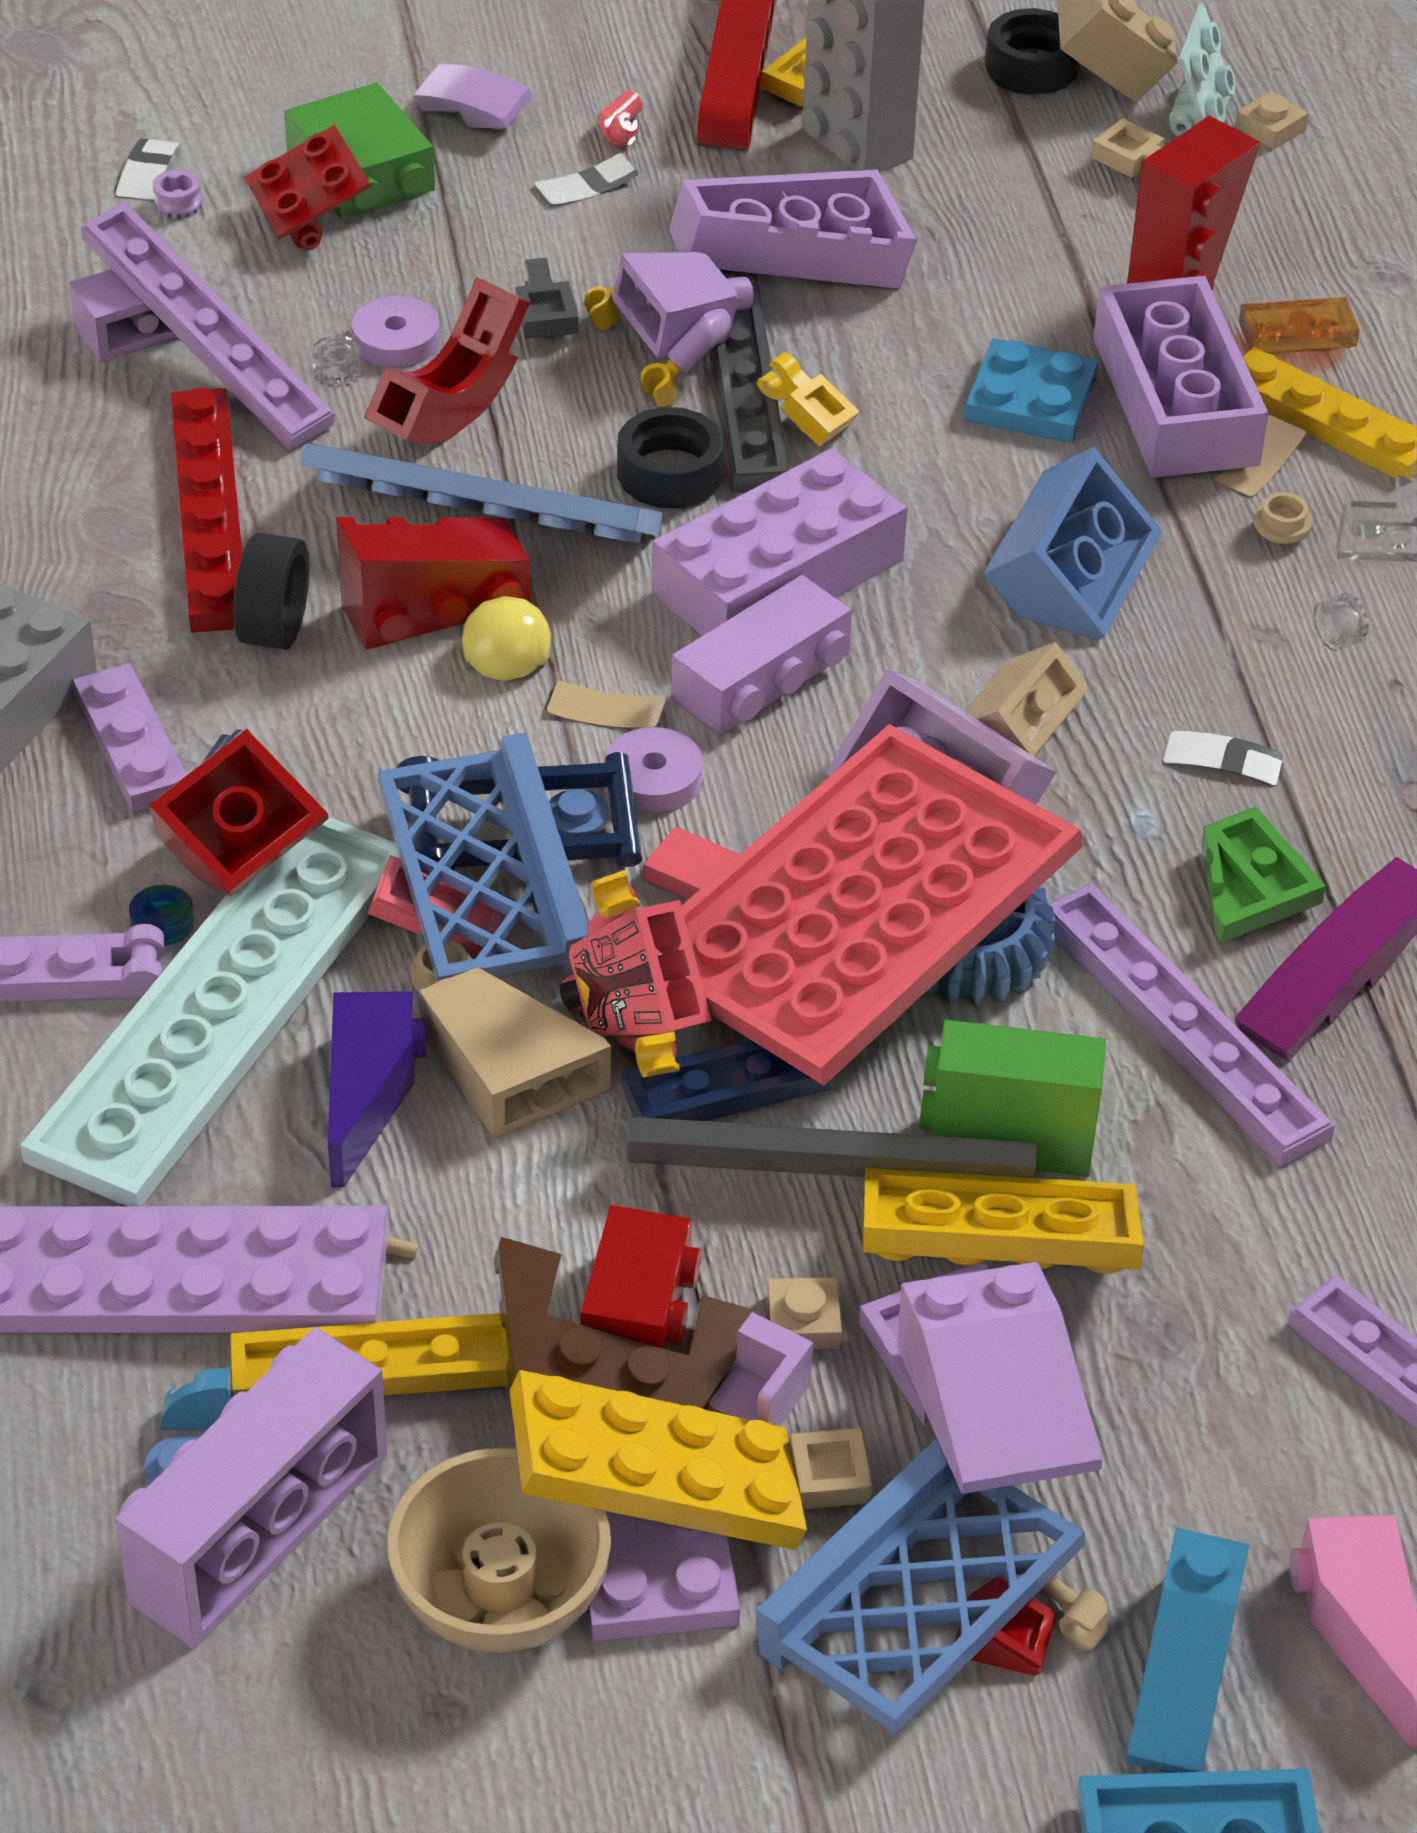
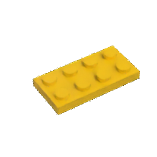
[862,1168,1144,1274]
[509,1370,807,1550]

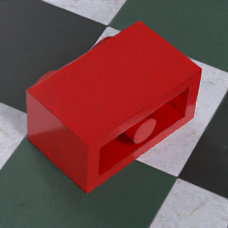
[580,1205,702,1350]

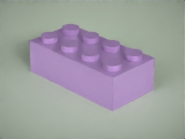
[1093,276,1268,478]
[652,448,907,636]
[115,1327,388,1649]

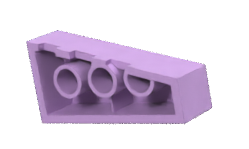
[669,170,917,289]

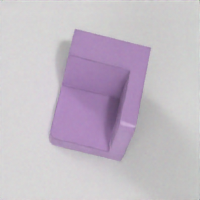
[709,1312,813,1426]

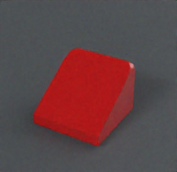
[955,1576,1057,1676]

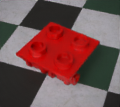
[244,124,372,250]

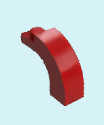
[364,277,530,445]

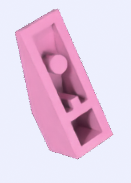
[1290,1515,1417,1748]

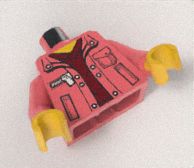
[560,870,712,1077]

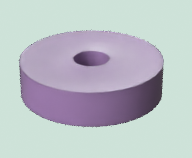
[352,296,440,368]
[606,727,703,813]

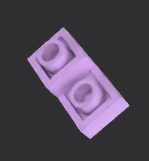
[413,64,532,130]

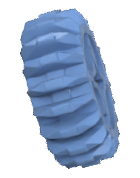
[926,887,1055,1006]

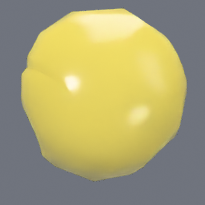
[462,596,551,682]

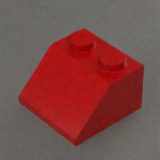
[148,728,329,896]

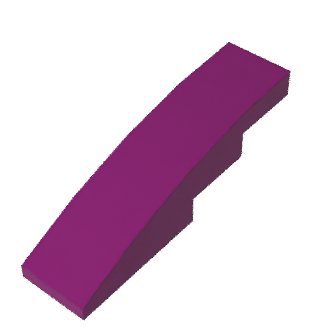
[1234,857,1417,1062]

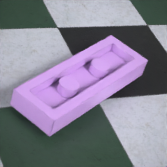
[73,663,187,814]

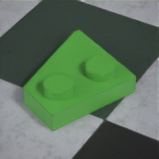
[1201,806,1326,943]

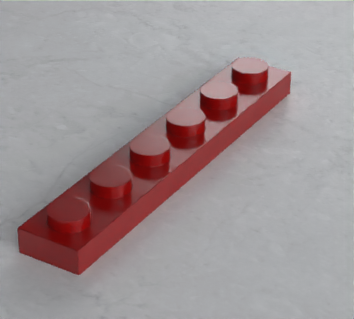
[170,388,243,633]

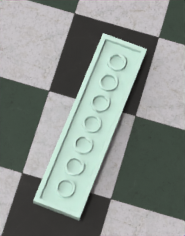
[20,817,400,1206]

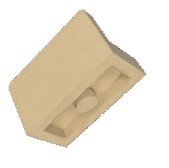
[965,642,1089,756]

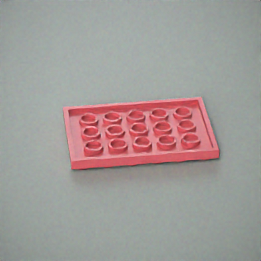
[681,724,1083,1085]

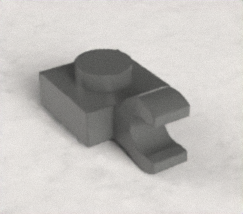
[515,257,578,339]

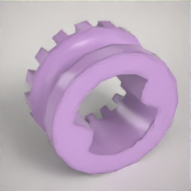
[153,170,202,219]

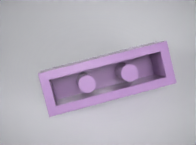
[671,575,852,736]

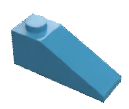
[1126,1527,1250,1773]

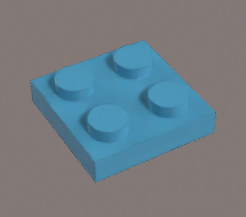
[964,338,1099,443]

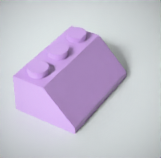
[825,669,1057,805]

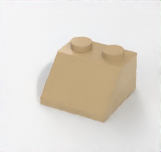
[1057,0,1177,103]

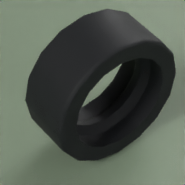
[985,8,1080,94]
[617,407,724,508]
[233,532,310,650]

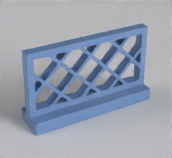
[378,732,588,982]
[756,1438,1085,1734]

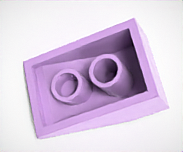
[897,1262,1103,1494]

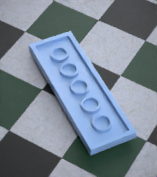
[300,442,663,543]

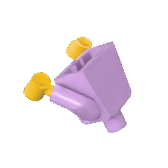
[584,251,754,407]

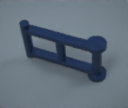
[396,752,642,871]

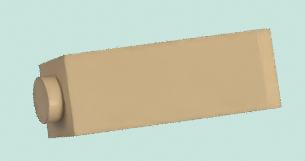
[419,967,611,1139]

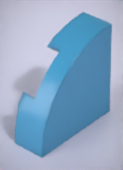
[161,1368,233,1431]

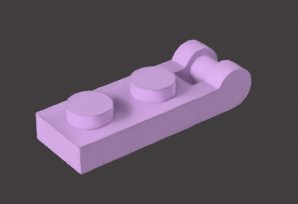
[0,924,164,1002]

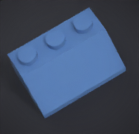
[983,447,1162,640]

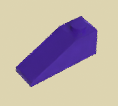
[328,991,427,1188]

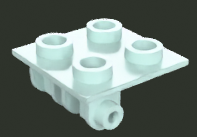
[1168,3,1235,136]

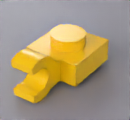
[757,352,860,447]

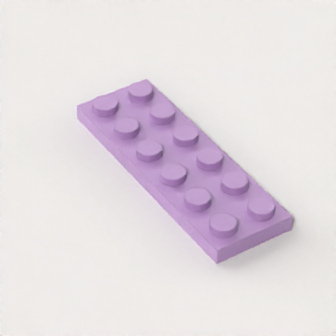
[0,1206,389,1333]

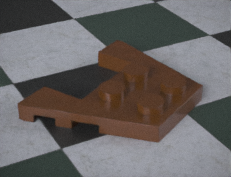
[494,1237,762,1446]

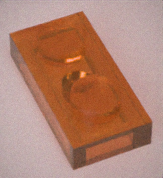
[1238,297,1360,355]

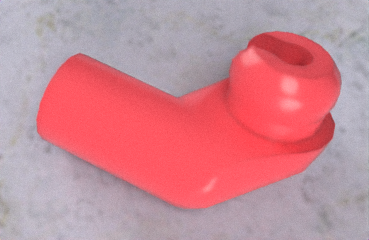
[597,90,643,147]

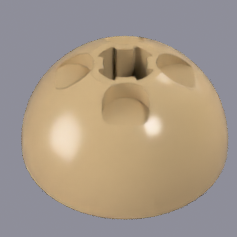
[387,1448,611,1653]

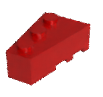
[1127,115,1261,291]
[336,517,531,650]

